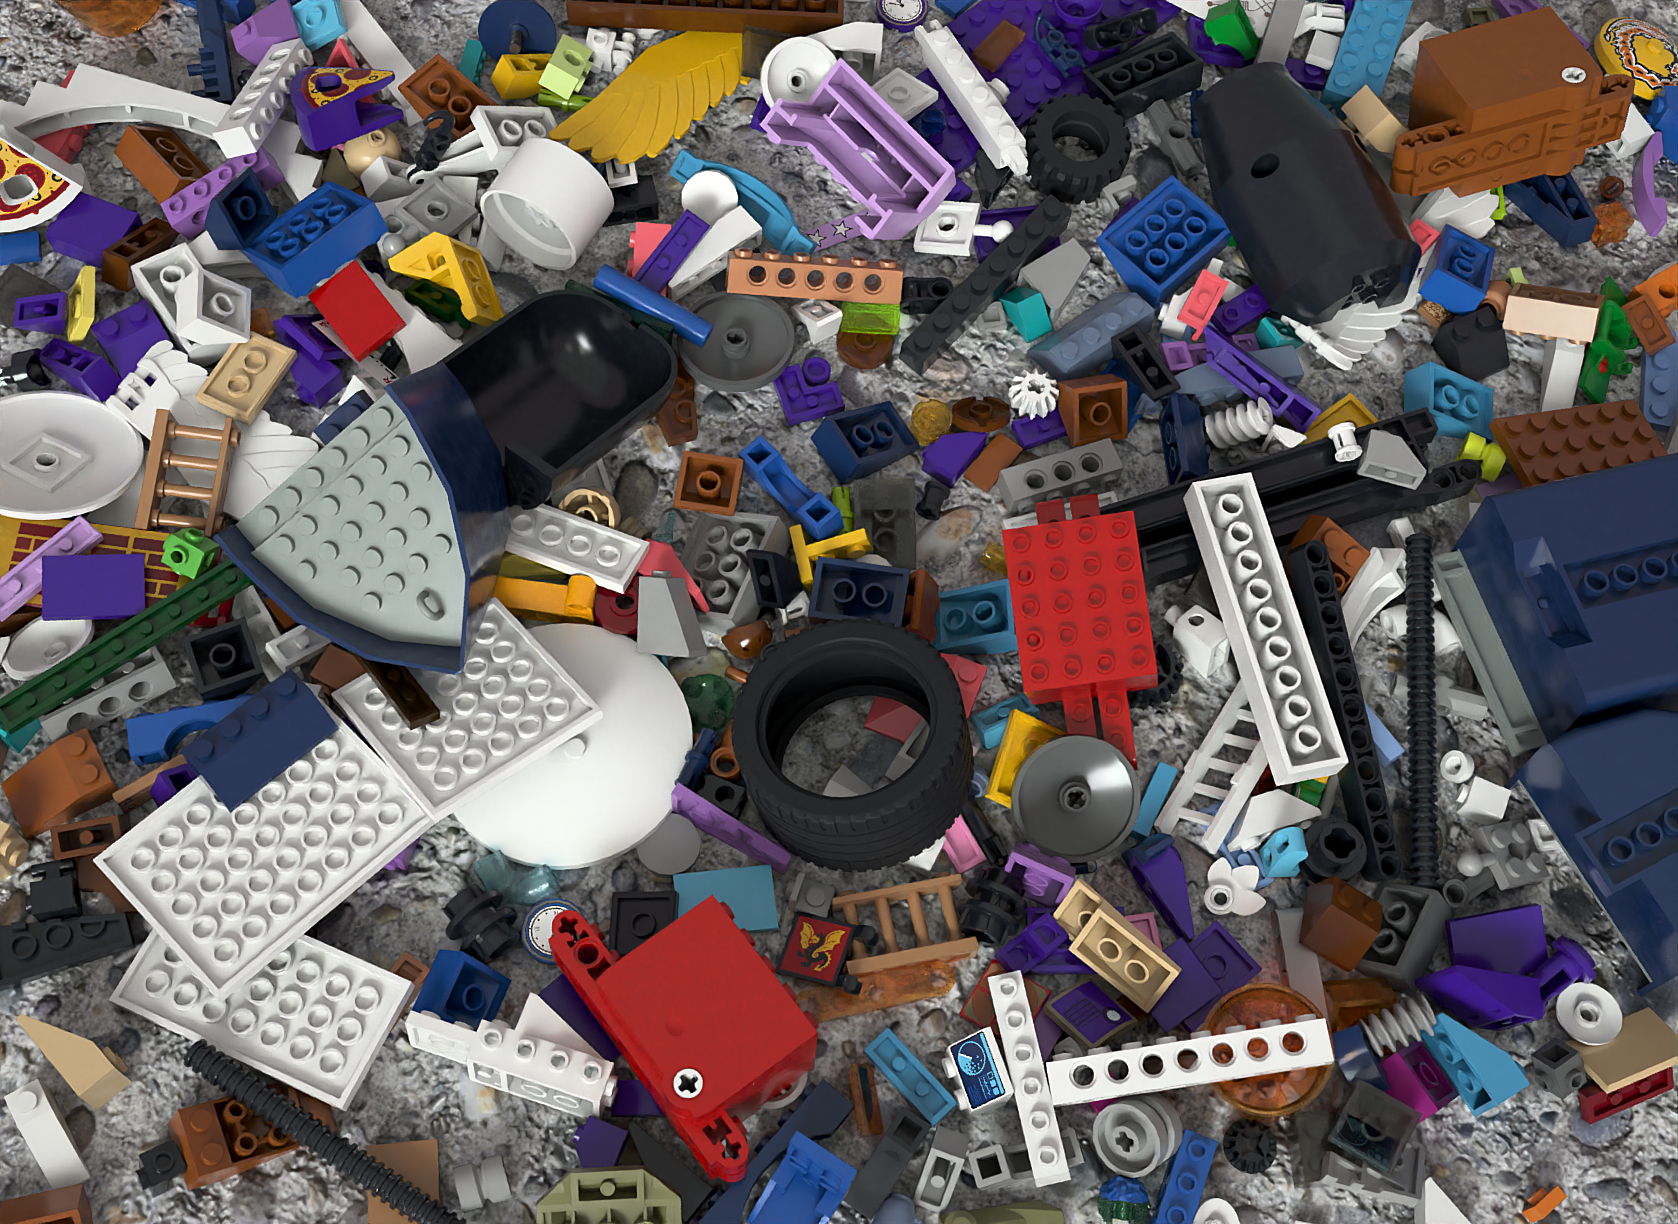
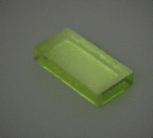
[841,302,900,335]

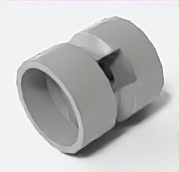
[453,1153,513,1213]

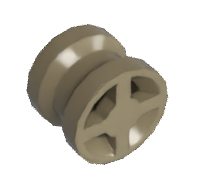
[617,516,652,541]

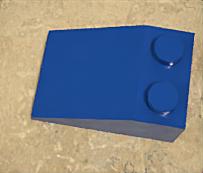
[1417,223,1496,317]

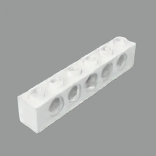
[212,38,314,158]
[988,970,1071,1187]

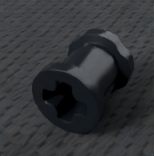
[915,481,951,521]

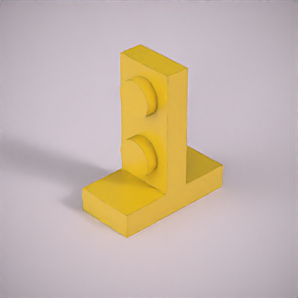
[789,524,873,593]

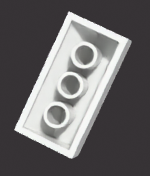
[130,242,232,367]

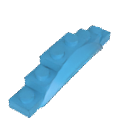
[669,149,818,256]

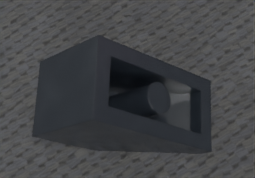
[973,147,1014,209]
[746,549,803,609]

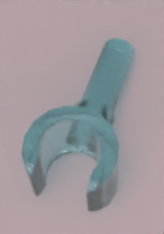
[656,512,676,547]

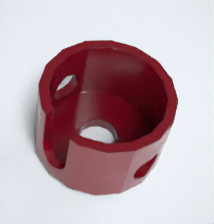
[594,575,639,641]

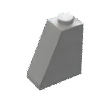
[1016,238,1091,325]
[637,570,707,658]

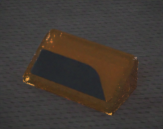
[847,1063,884,1138]

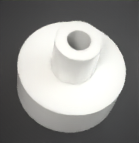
[1440,750,1474,783]

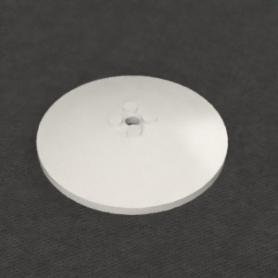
[453,623,693,870]

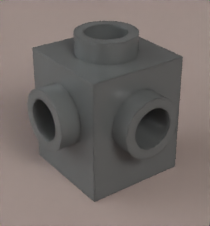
[1531,1037,1587,1100]

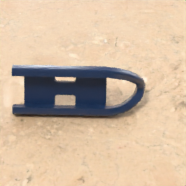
[1034,14,1088,80]

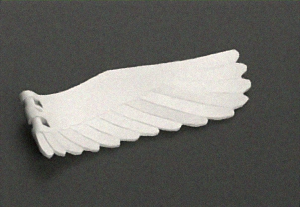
[1280,187,1499,370]

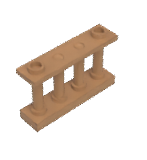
[134,408,241,538]
[830,872,979,981]

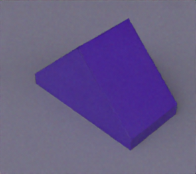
[13,292,69,335]

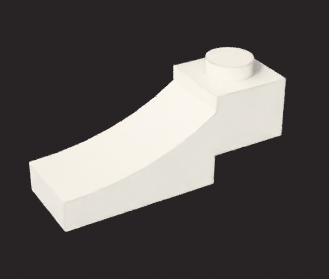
[1158,258,1224,340]

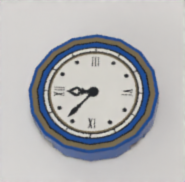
[521,898,586,966]

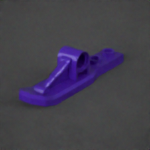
[1209,282,1275,338]

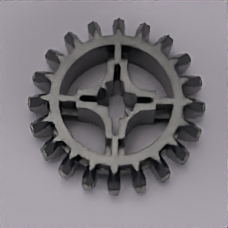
[1127,629,1184,711]

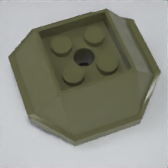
[536,1165,682,1224]

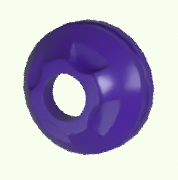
[1054,0,1103,25]

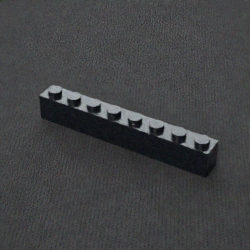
[899,194,1072,376]

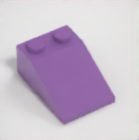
[1004,842,1076,907]

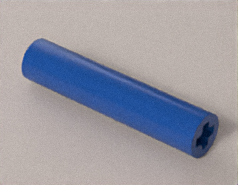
[593,263,715,348]

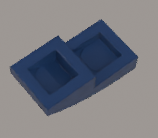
[1121,833,1175,867]
[1329,1024,1392,1099]

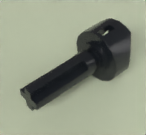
[0,348,52,392]

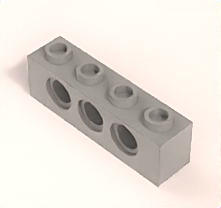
[996,438,1124,514]
[38,646,177,743]

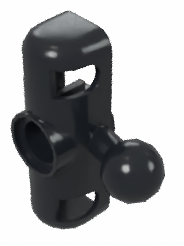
[1083,8,1158,56]

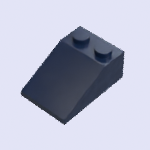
[810,401,921,485]
[808,556,911,627]

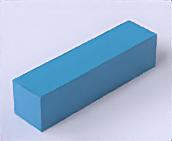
[1128,761,1178,842]

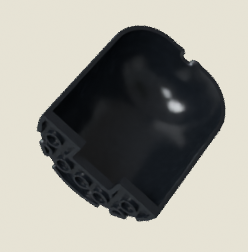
[434,290,678,510]

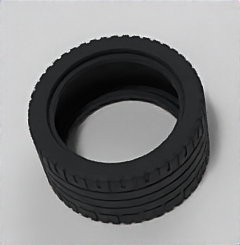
[731,618,974,872]

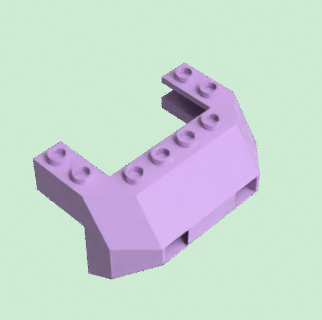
[760,57,956,240]

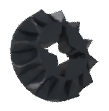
[1223,1118,1278,1174]

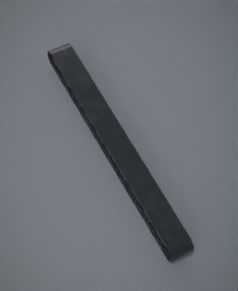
[1287,540,1403,883]

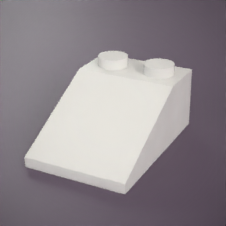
[796,22,883,85]

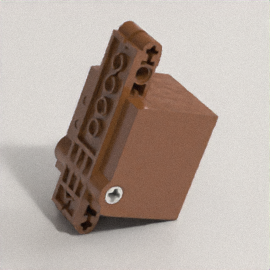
[1389,6,1635,198]

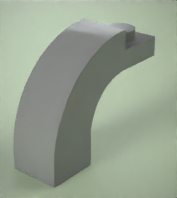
[967,1127,1086,1190]

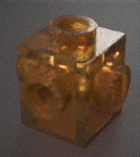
[1590,200,1634,248]

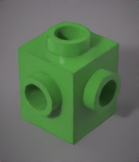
[161,527,219,579]

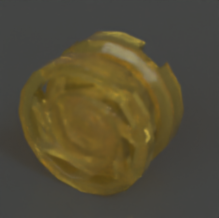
[909,399,953,446]

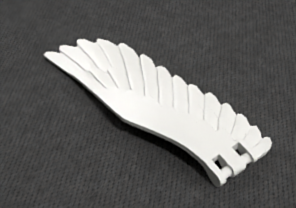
[105,340,319,521]

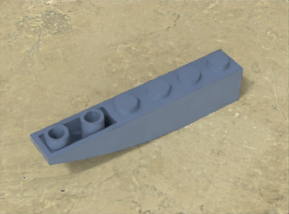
[1133,345,1304,415]

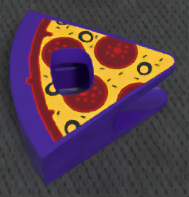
[290,66,404,151]

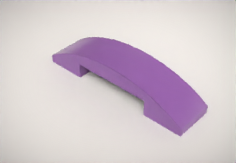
[1632,131,1667,237]
[1159,333,1260,375]

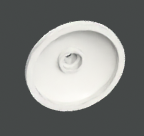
[760,37,837,109]
[2,615,95,681]

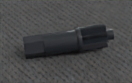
[962,795,1008,868]

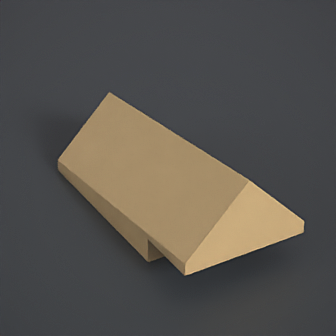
[1052,878,1182,1013]

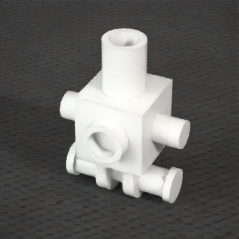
[569,27,636,76]

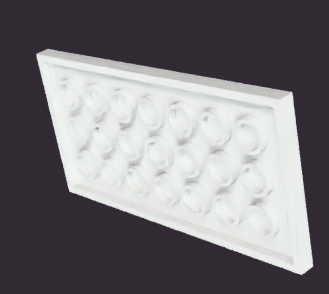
[109,928,415,1112]

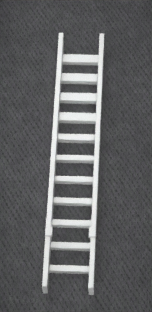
[1153,547,1384,854]

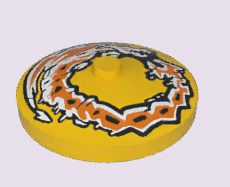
[1594,17,1678,101]

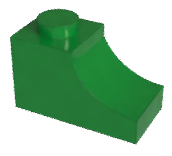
[1204,0,1260,60]

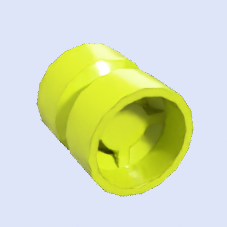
[1454,432,1506,482]

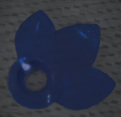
[907,108,946,140]

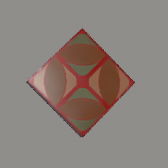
[959,959,1051,1041]

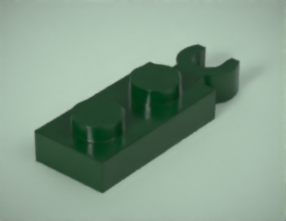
[404,278,471,330]

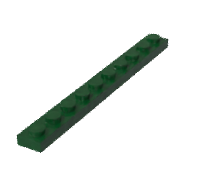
[0,558,254,735]

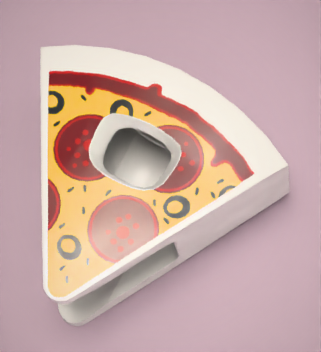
[0,120,85,233]

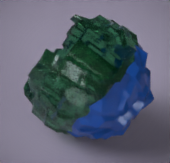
[1096,1175,1151,1224]

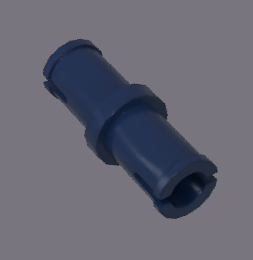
[674,728,720,791]

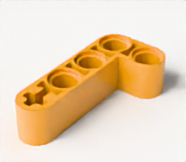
[491,575,598,626]

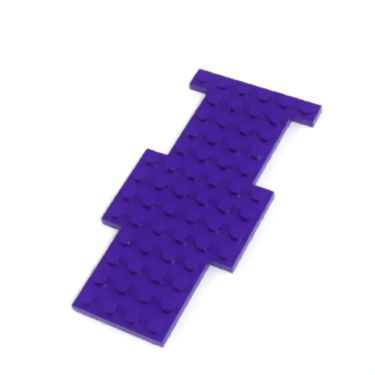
[857,0,1182,202]

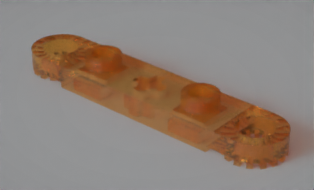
[795,961,955,1024]

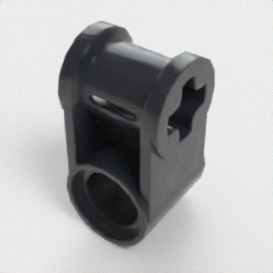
[899,277,954,315]

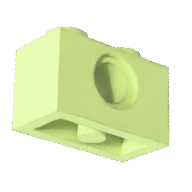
[538,34,593,100]

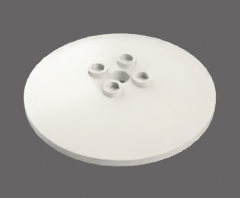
[0,390,144,520]

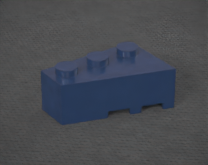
[1503,172,1598,248]

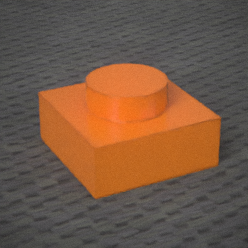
[1522,1185,1567,1223]

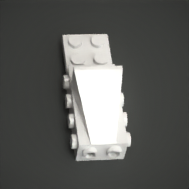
[405,992,618,1120]

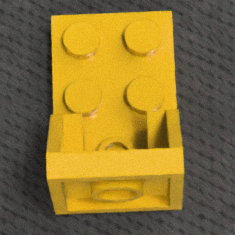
[388,231,505,327]

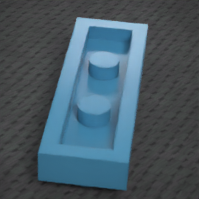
[863,1028,958,1128]

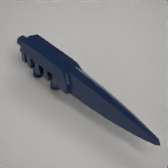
[187,0,236,105]

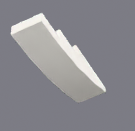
[231,585,305,683]

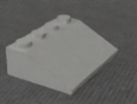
[679,512,792,636]

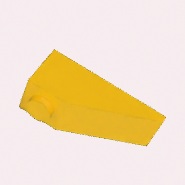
[490,54,553,99]

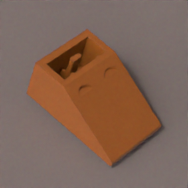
[1282,514,1371,613]
[167,1083,300,1191]

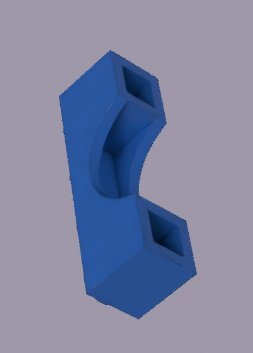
[738,435,845,542]
[126,693,254,767]

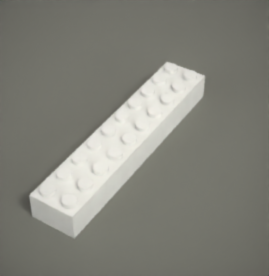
[1183,472,1349,786]

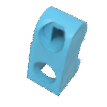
[1260,827,1308,877]

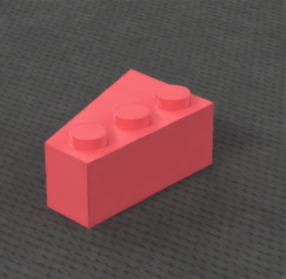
[627,222,672,315]

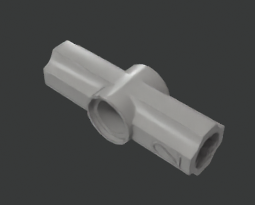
[1389,671,1489,721]

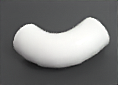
[1380,604,1462,656]

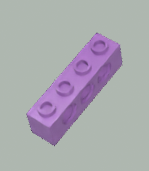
[160,145,285,240]

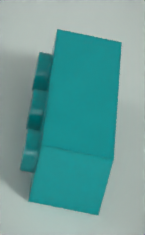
[458,39,488,87]

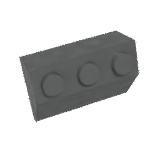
[1354,881,1453,994]

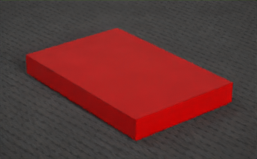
[308,260,407,362]

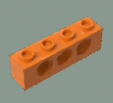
[1627,263,1678,320]

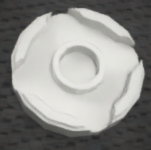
[681,169,738,227]

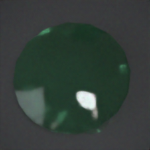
[681,673,735,733]

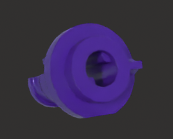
[1531,934,1596,1006]

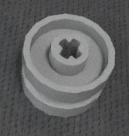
[1093,1092,1182,1178]

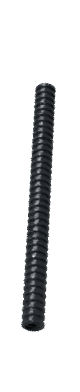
[1405,533,1440,890]
[183,1039,466,1224]

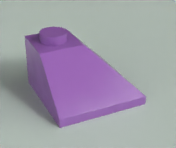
[230,0,302,67]

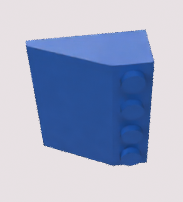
[1096,175,1231,309]
[240,180,389,298]

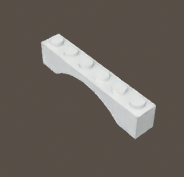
[1347,548,1407,653]

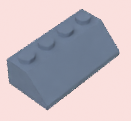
[1027,292,1155,383]

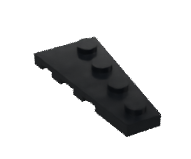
[0,912,136,991]

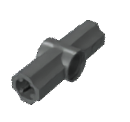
[1145,99,1205,179]

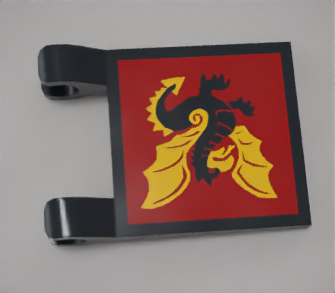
[776,911,880,996]

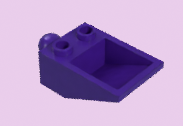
[1415,965,1546,1031]

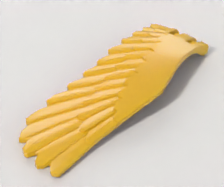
[548,31,797,165]

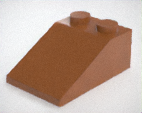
[398,53,500,143]
[1,728,119,841]

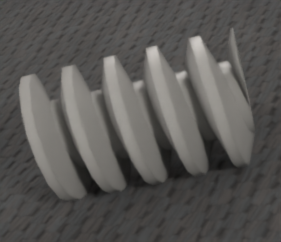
[1359,993,1437,1057]

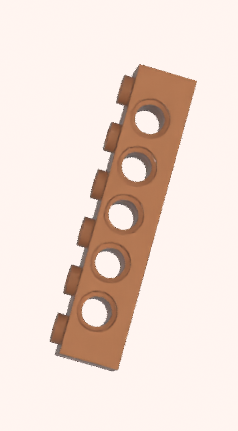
[725,248,904,305]

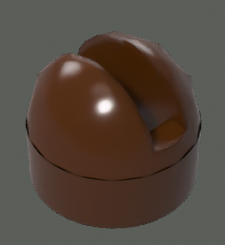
[1600,176,1624,199]

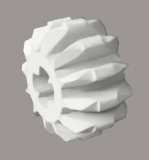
[1008,368,1059,420]

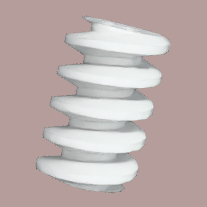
[1205,397,1273,449]

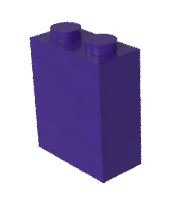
[46,191,143,269]

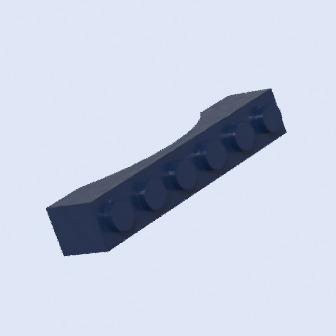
[689,1079,854,1224]

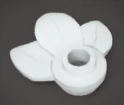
[1204,857,1266,916]

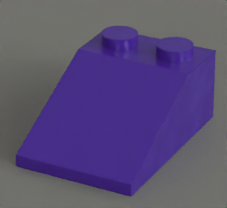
[90,299,176,405]

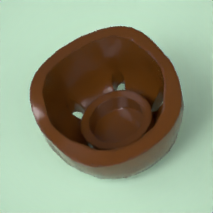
[721,619,773,659]

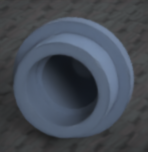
[967,765,990,798]

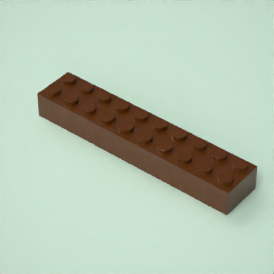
[566,0,844,36]

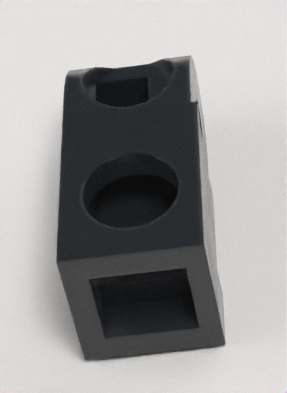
[693,772,748,820]

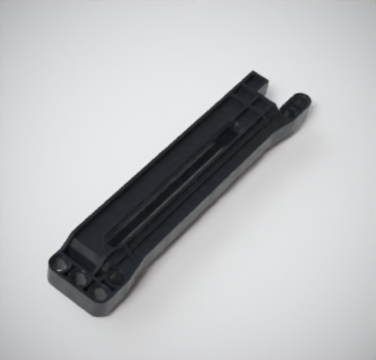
[1099,407,1482,591]

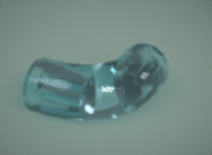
[471,849,560,906]

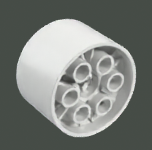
[480,138,614,270]

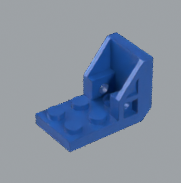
[746,1131,858,1224]

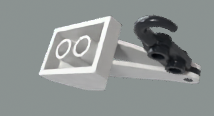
[406,105,567,188]

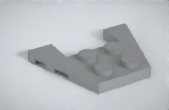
[1320,1076,1426,1207]

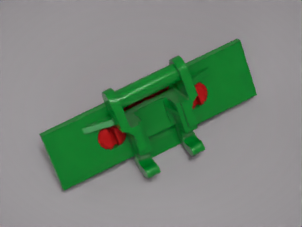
[1578,276,1639,404]

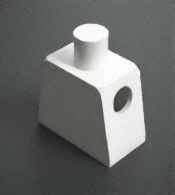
[1164,605,1231,679]

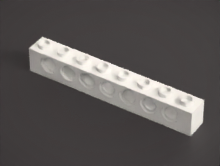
[1046,1014,1334,1107]

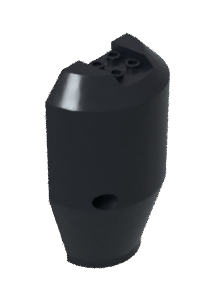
[1192,62,1422,327]

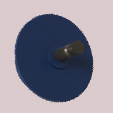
[478,0,557,62]

